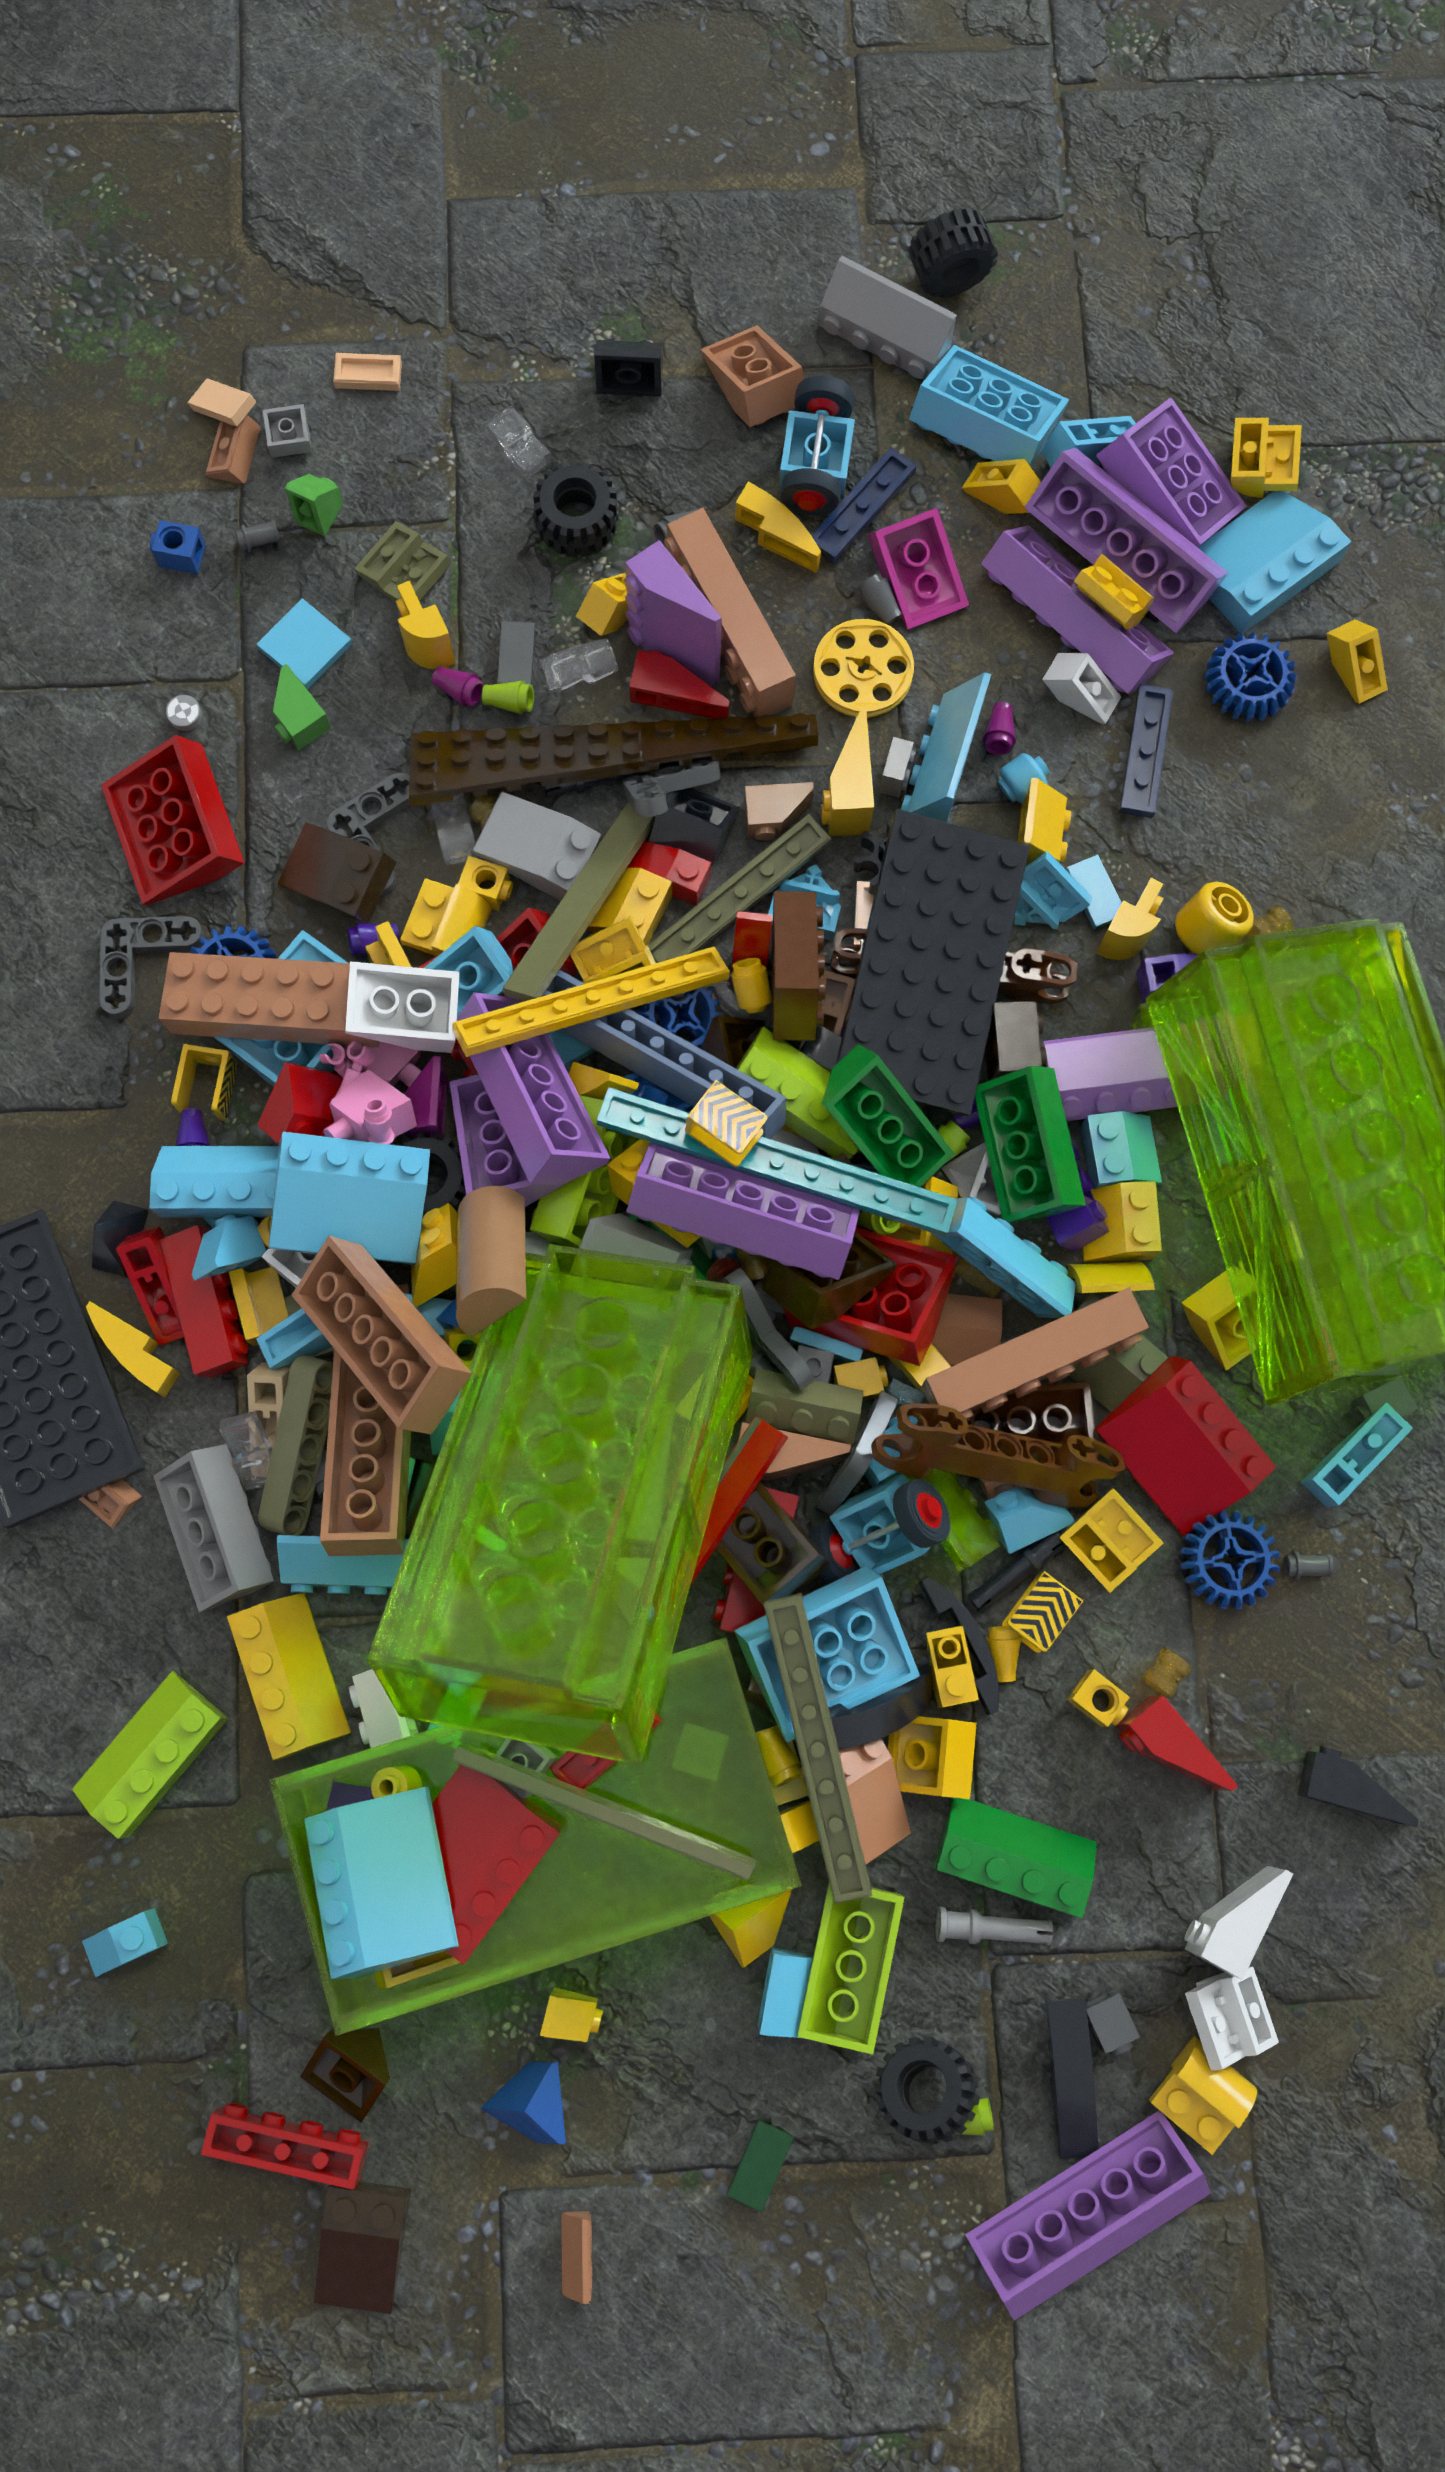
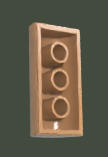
[456,1186,526,1338]

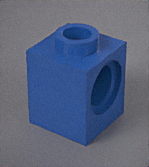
[150,520,206,574]

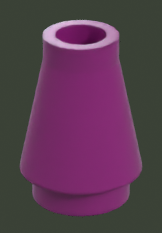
[432,666,484,706]
[982,702,1016,755]

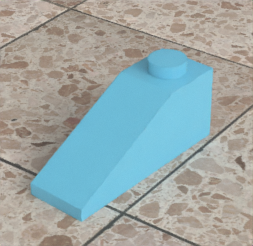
[1041,416,1136,469]
[1301,1402,1413,1508]

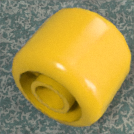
[1175,881,1254,956]

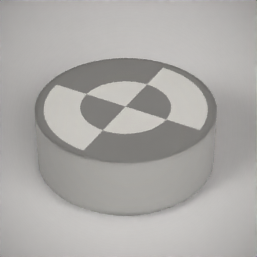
[166,695,202,731]

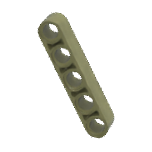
[258,1355,333,1536]

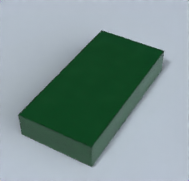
[727,2119,794,2212]

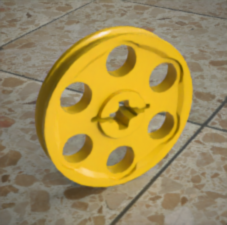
[813,619,914,718]

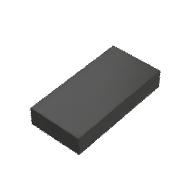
[497,621,536,685]

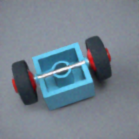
[779,376,855,515]
[808,1474,950,1585]

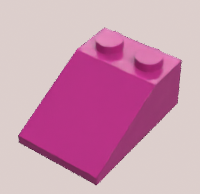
[867,508,969,629]

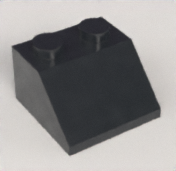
[594,339,663,397]
[649,788,741,867]

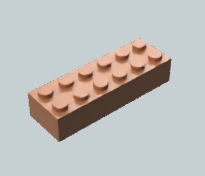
[664,508,796,717]
[159,952,379,1047]
[291,1235,472,1435]
[921,1287,1149,1421]
[320,1349,411,1556]

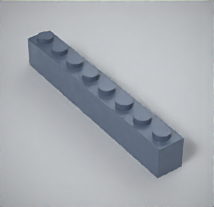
[543,970,786,1139]

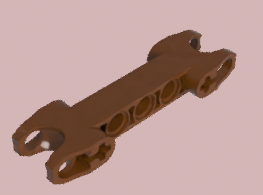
[831,928,1078,1004]
[871,1403,1126,1507]

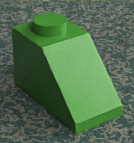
[285,474,343,536]
[273,664,331,751]

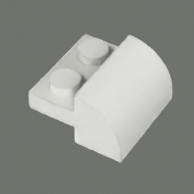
[1185,1966,1279,2071]

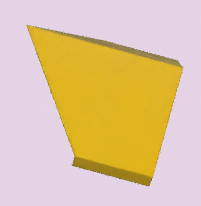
[700,1880,793,1968]

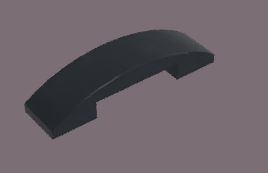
[918,1577,999,1715]
[829,1664,932,1750]

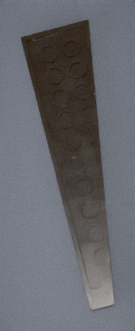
[409,713,819,807]

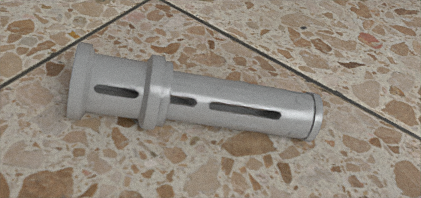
[936,1906,1053,1945]

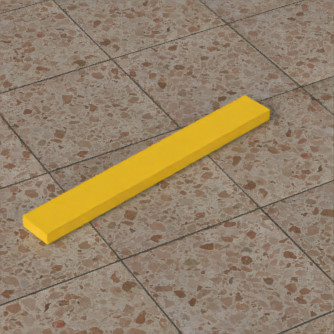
[452,947,730,1057]

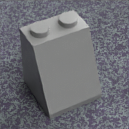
[565,1213,694,1319]

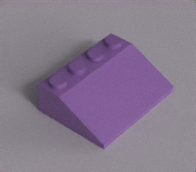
[1096,398,1246,547]
[624,540,722,686]
[449,1075,574,1207]

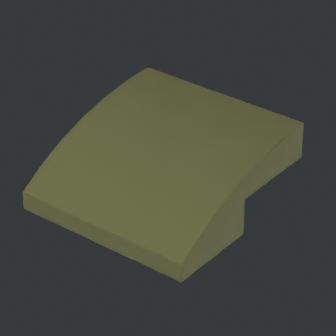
[354,521,452,602]

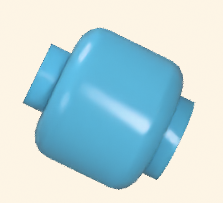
[997,753,1050,804]

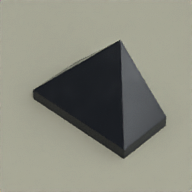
[92,1201,149,1278]

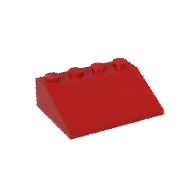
[101,735,244,906]
[783,1228,958,1366]
[1094,1355,1276,1536]
[432,1765,561,1965]

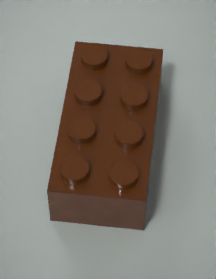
[771,891,826,1041]

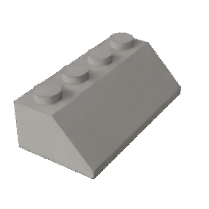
[819,256,957,380]
[153,1444,274,1613]

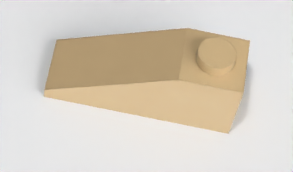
[247,1362,292,1480]

